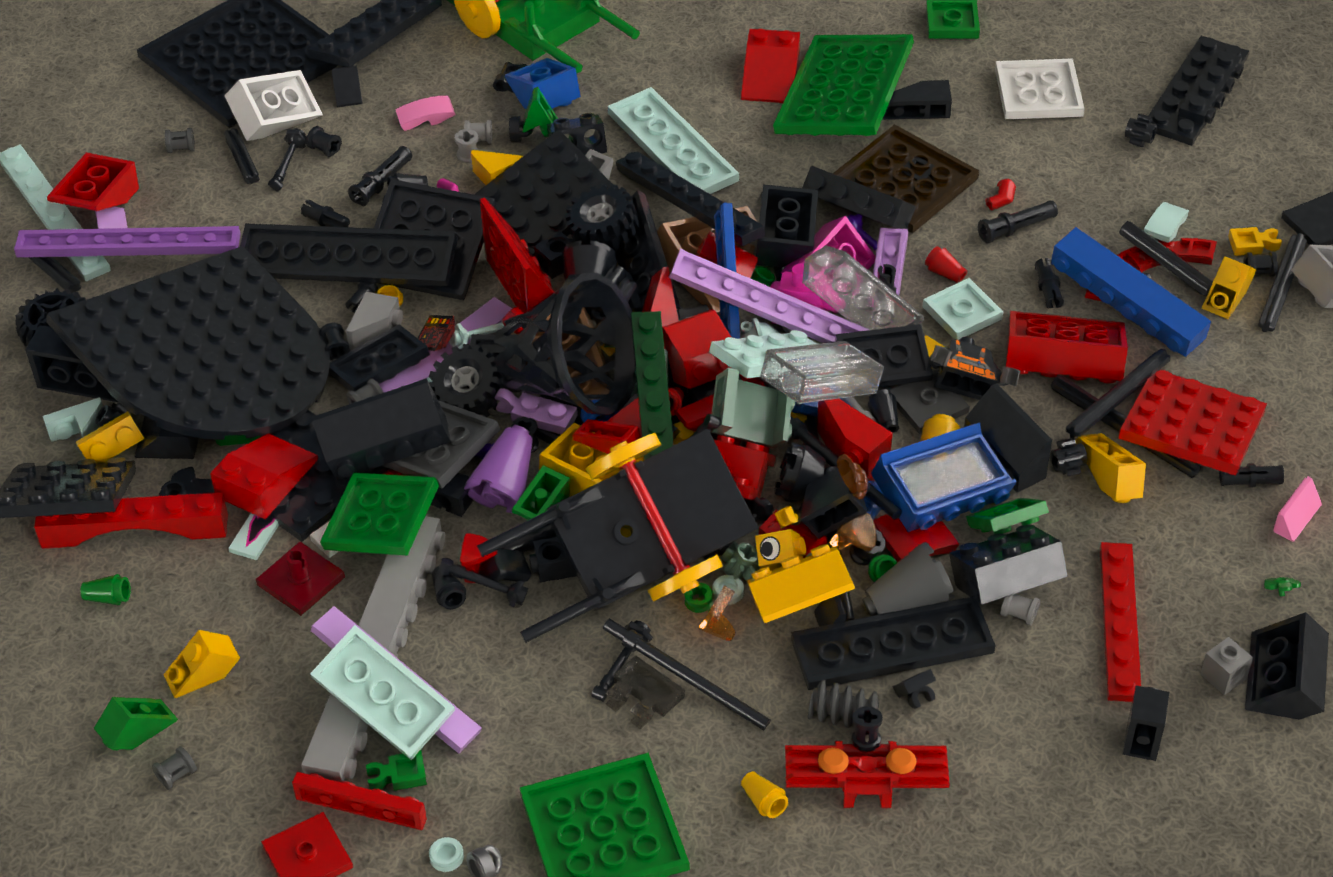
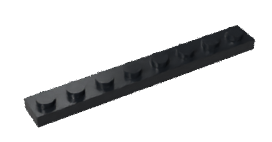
[616,151,765,246]

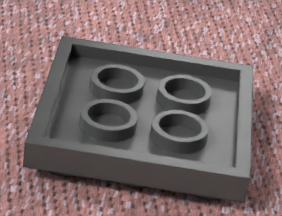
[382,401,501,488]

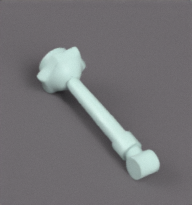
[448,322,504,350]

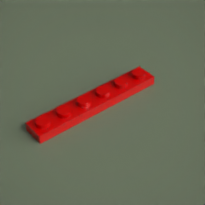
[1100,542,1141,702]

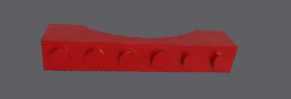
[34,492,228,549]

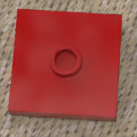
[261,812,353,877]

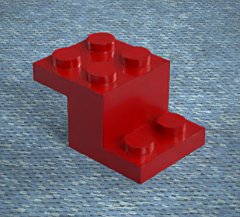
[714,435,776,500]

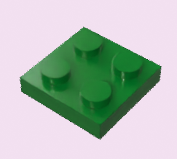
[926,0,980,39]
[966,498,1049,534]

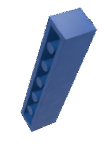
[1051,227,1211,357]

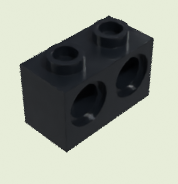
[546,113,607,155]

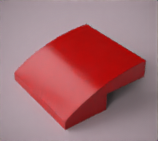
[871,502,959,562]

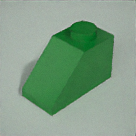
[512,465,570,520]
[94,697,178,751]

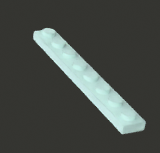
[0,144,111,282]

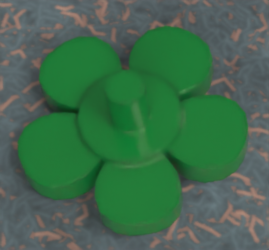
[1264,577,1301,596]

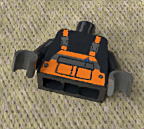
[928,337,1021,400]

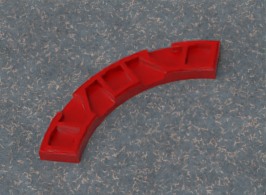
[1085,238,1217,301]

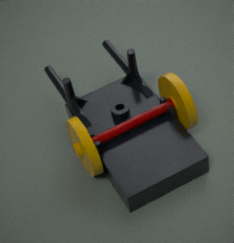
[477,429,758,643]

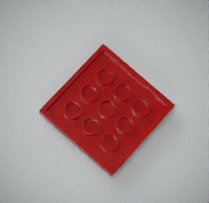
[1118,370,1267,476]

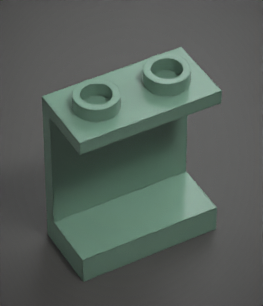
[710,368,795,449]

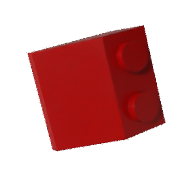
[662,309,731,389]

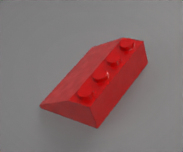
[480,197,555,313]
[1006,311,1128,383]

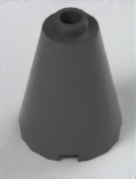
[862,542,955,615]

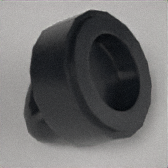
[509,116,534,143]

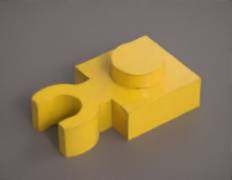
[1228,227,1282,256]

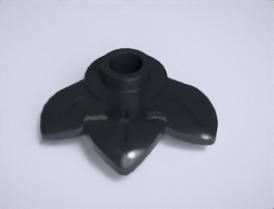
[159,467,215,496]

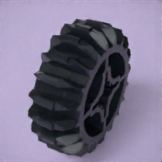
[15,288,86,346]

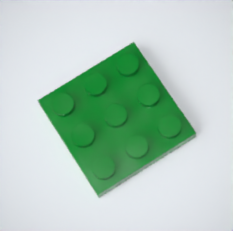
[320,473,439,556]

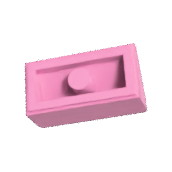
[1273,476,1322,541]

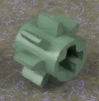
[720,542,760,580]

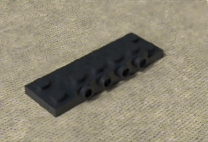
[1148,35,1249,146]

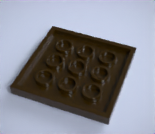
[832,124,979,234]

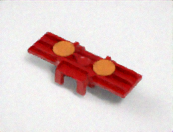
[785,741,950,808]

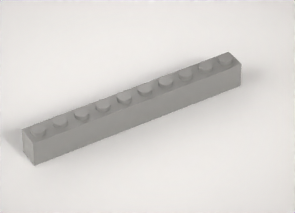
[301,516,446,782]

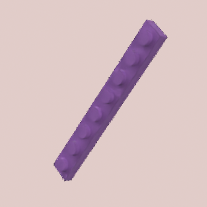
[14,226,241,258]

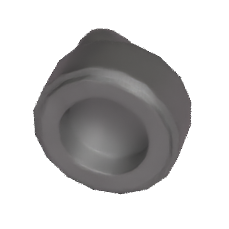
[466,845,502,877]

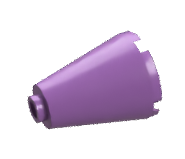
[464,425,533,513]

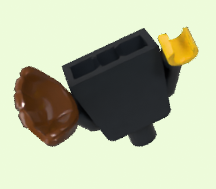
[774,454,870,539]

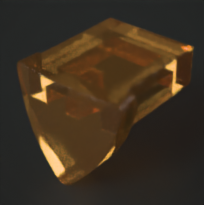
[829,513,876,551]
[698,585,736,641]

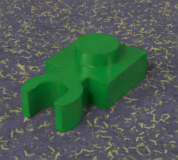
[366,750,427,791]

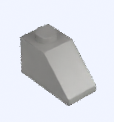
[346,292,403,350]

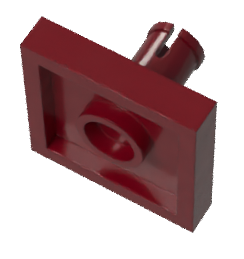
[256,542,345,616]

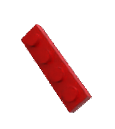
[292,772,427,830]

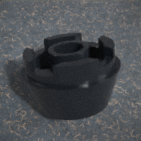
[774,442,826,501]

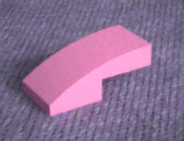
[395,96,455,131]

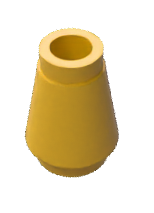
[741,771,788,818]

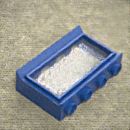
[871,422,1017,532]

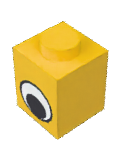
[755,529,806,570]

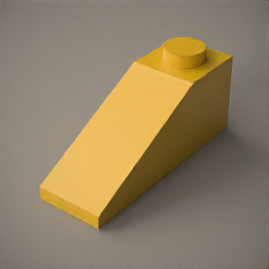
[1075,433,1146,503]

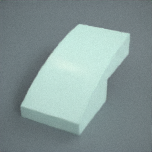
[1144,202,1189,243]

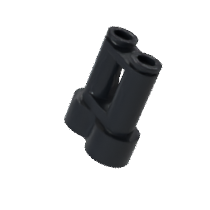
[493,62,527,93]

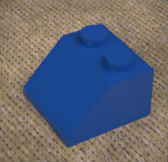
[505,58,581,109]

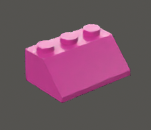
[781,216,876,297]

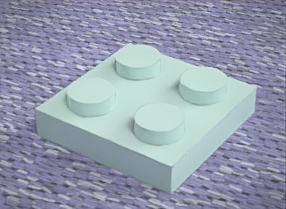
[923,278,1003,340]

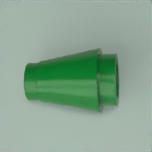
[80,574,131,605]

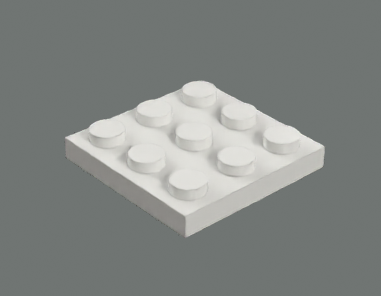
[995,58,1084,119]

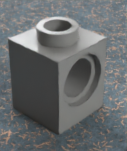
[1200,637,1253,695]

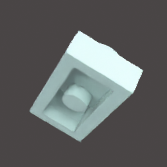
[43,397,103,442]

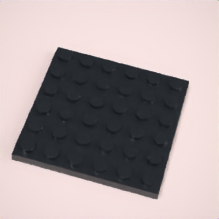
[137,0,338,128]

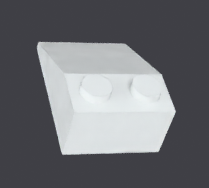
[225,70,323,141]

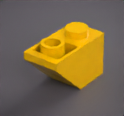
[1201,256,1256,319]
[163,630,240,698]

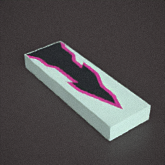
[229,513,279,560]

